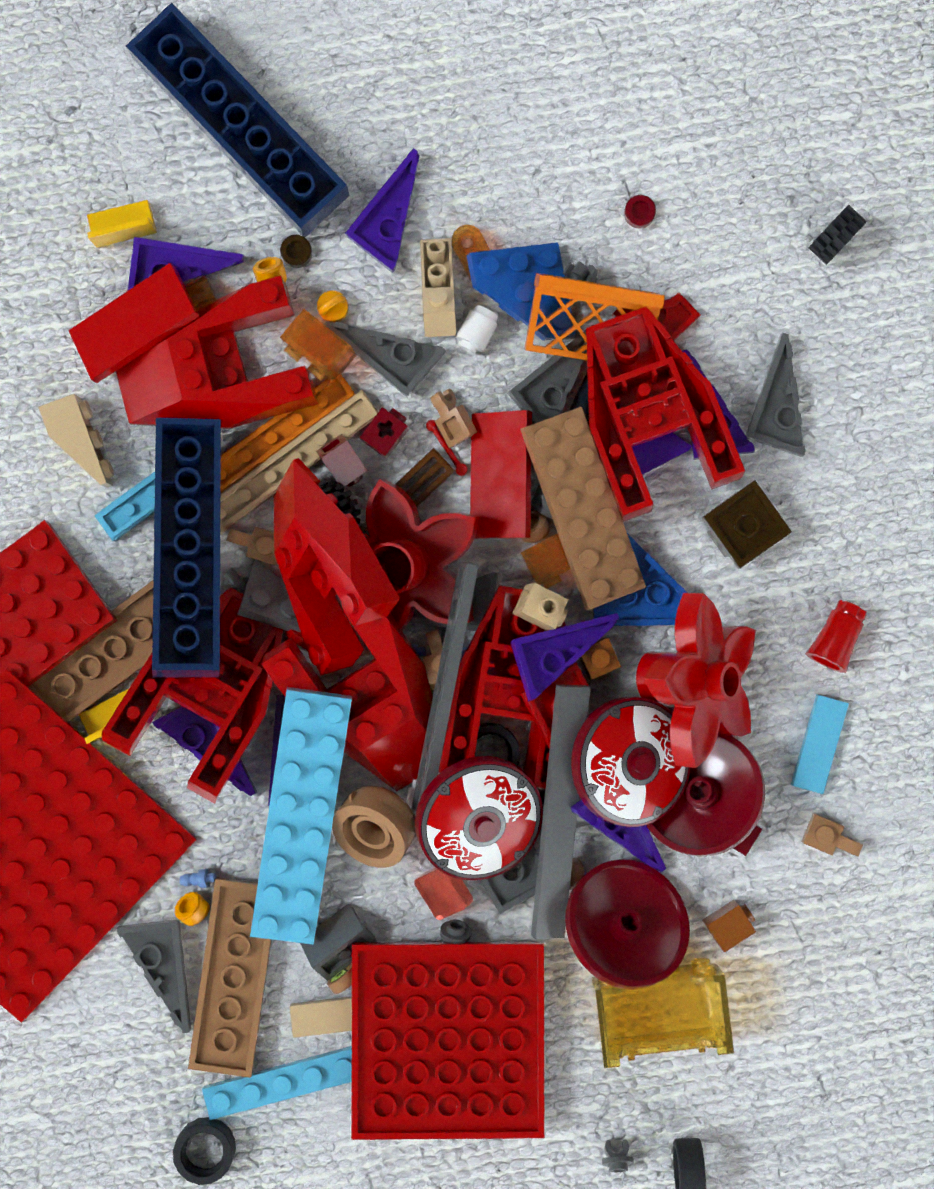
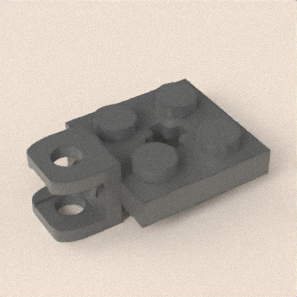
[480,845,539,914]

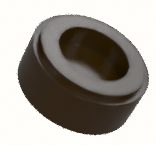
[280,235,312,268]

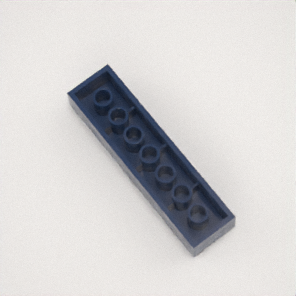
[126,3,350,237]
[152,418,221,677]

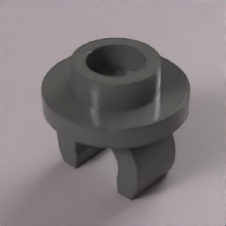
[563,261,598,283]
[440,919,472,943]
[602,1139,634,1173]

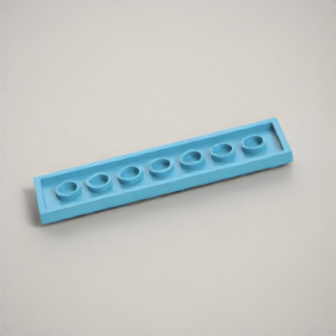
[250,687,352,945]

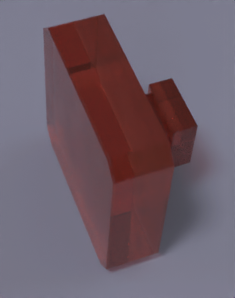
[414,867,473,920]

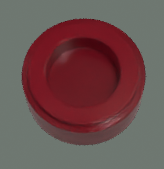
[624,195,656,229]

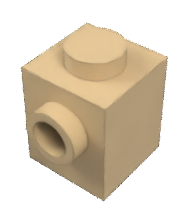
[512,583,568,630]

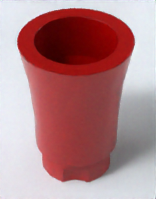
[805,600,867,673]

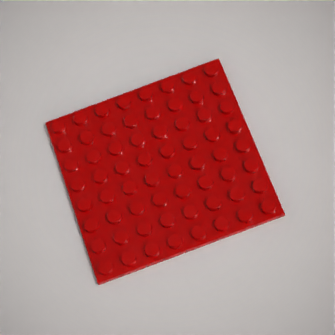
[0,668,197,1023]

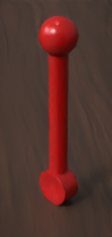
[426,419,468,476]

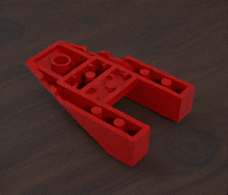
[116,275,318,429]
[586,306,745,522]
[273,458,400,675]
[438,585,566,789]
[102,587,283,804]
[261,610,433,792]

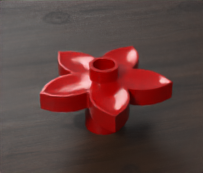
[365,479,479,630]
[636,593,756,768]

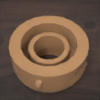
[332,786,416,868]

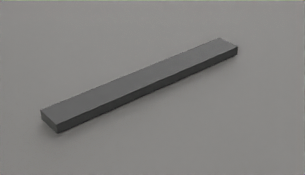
[411,561,479,815]
[531,685,590,939]

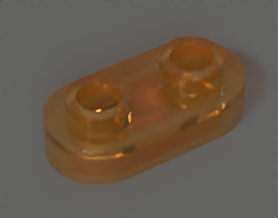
[452,225,490,281]

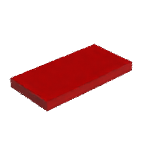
[68,263,200,383]
[470,410,532,539]

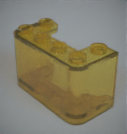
[591,958,734,1068]

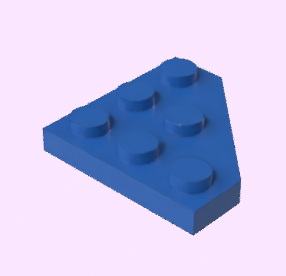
[467,242,576,341]
[593,533,688,626]

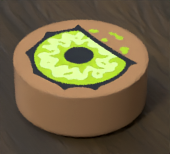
[327,964,352,994]

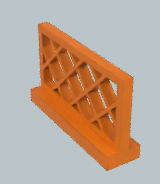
[524,273,665,360]

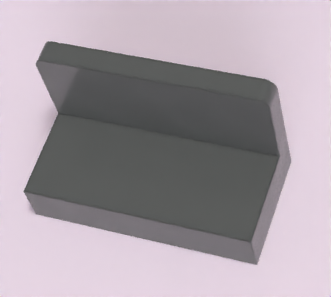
[300,904,377,981]

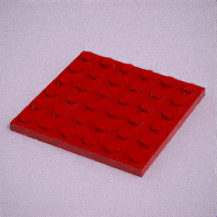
[351,942,545,1140]

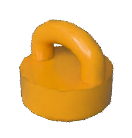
[253,257,287,283]
[317,290,349,323]
[174,892,210,926]

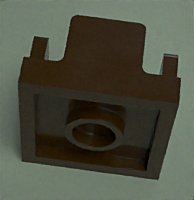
[701,480,792,569]

